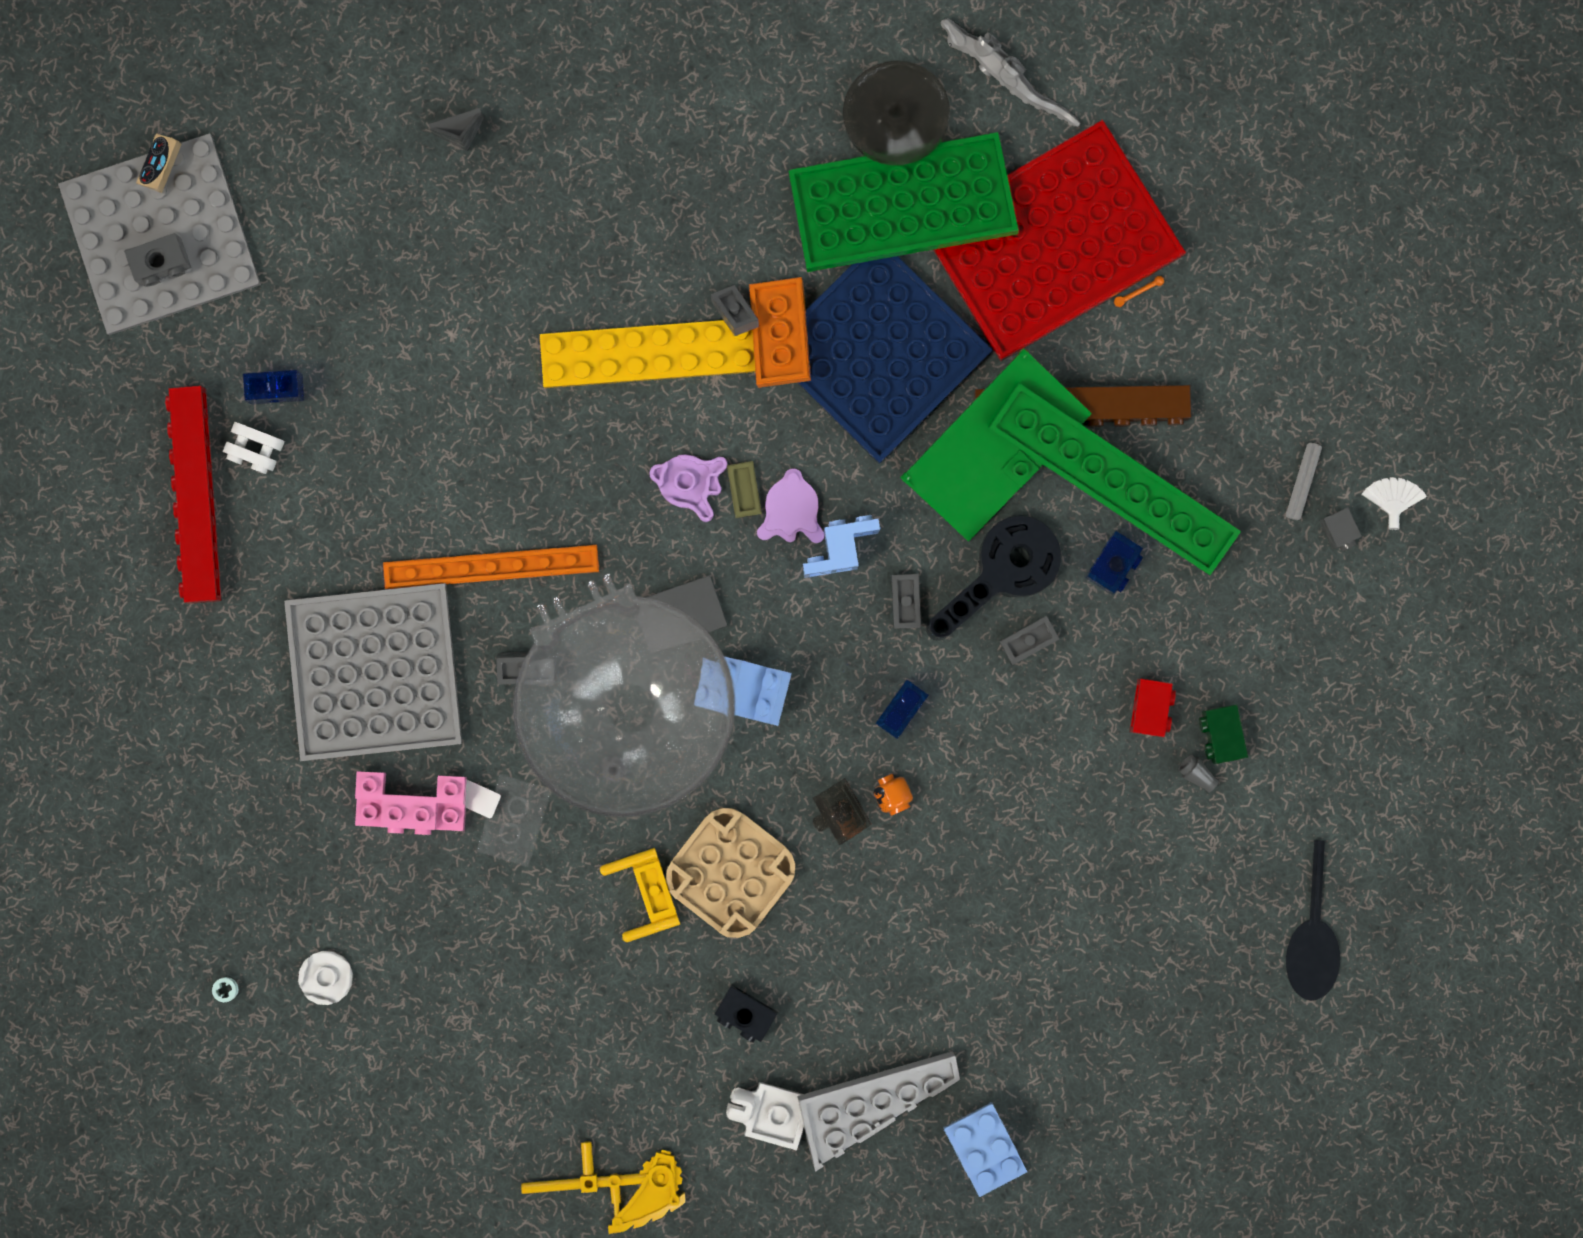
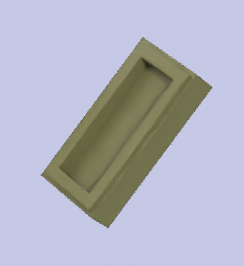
[727,461,762,518]

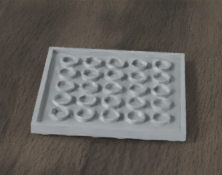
[58,133,261,335]
[284,583,463,761]

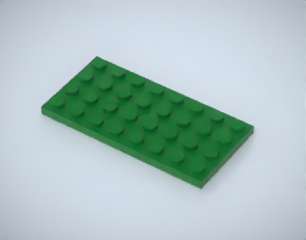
[788,132,1019,272]

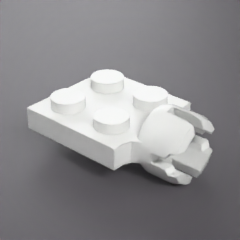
[726,1082,804,1150]

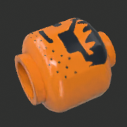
[873,774,913,816]

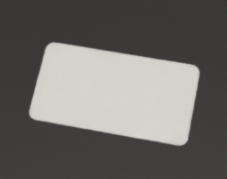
[466,780,501,818]

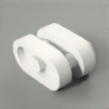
[223,422,285,474]

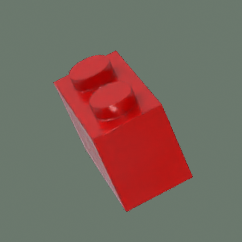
[1130,679,1176,737]

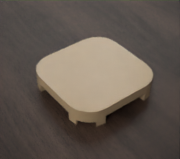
[666,808,795,938]

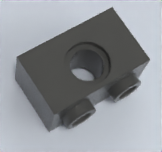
[124,233,192,287]

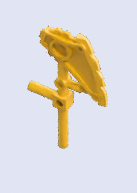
[521,1141,686,1234]

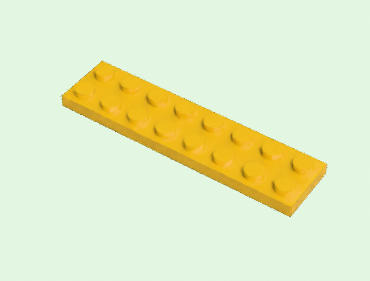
[540,320,756,388]

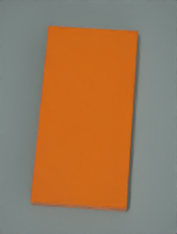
[749,277,811,388]

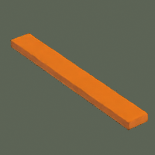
[383,545,599,589]

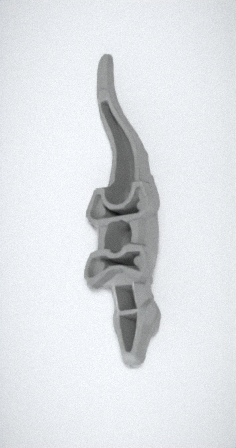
[941,18,1080,127]

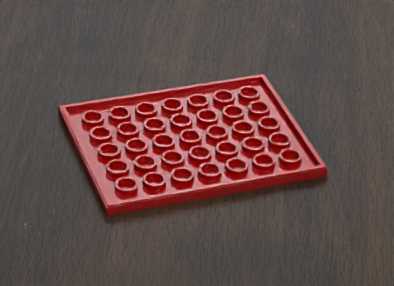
[933,120,1186,361]

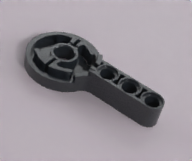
[926,516,1061,641]

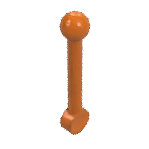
[1114,276,1164,307]

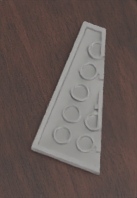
[797,1051,960,1172]

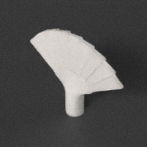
[1361,477,1427,530]

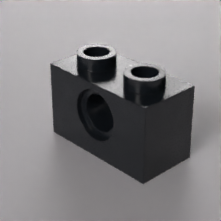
[714,984,778,1043]

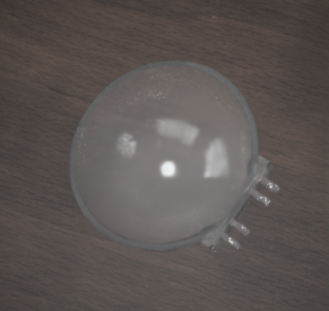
[513,573,735,818]

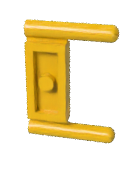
[600,848,680,942]

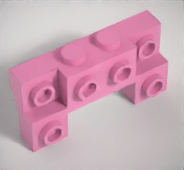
[355,771,467,835]

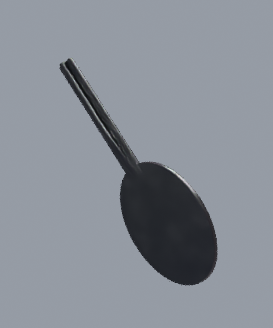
[1286,840,1340,1001]

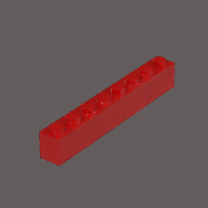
[165,386,221,604]

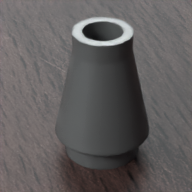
[1178,755,1219,793]

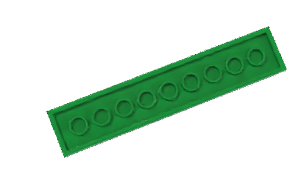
[988,382,1241,575]

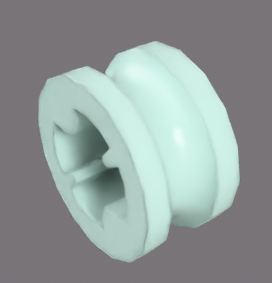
[212,977,239,1002]

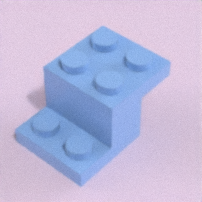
[803,515,880,578]
[696,653,792,726]
[943,1102,1027,1197]

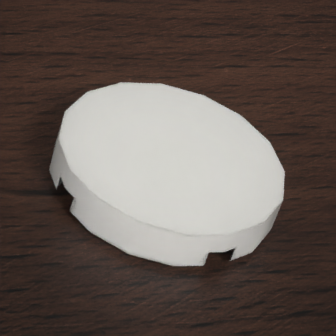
[298,951,353,1005]

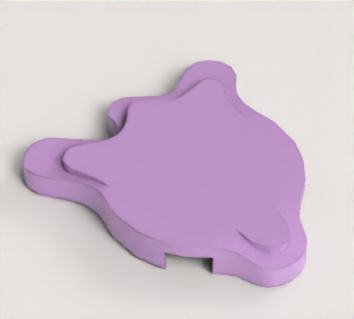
[650,454,728,522]
[757,469,824,543]

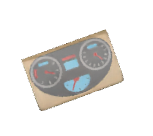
[136,134,182,193]

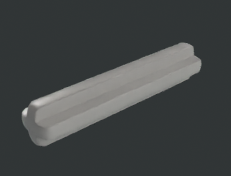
[1286,443,1322,520]

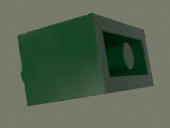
[1199,705,1248,764]

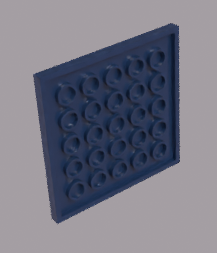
[797,256,992,464]

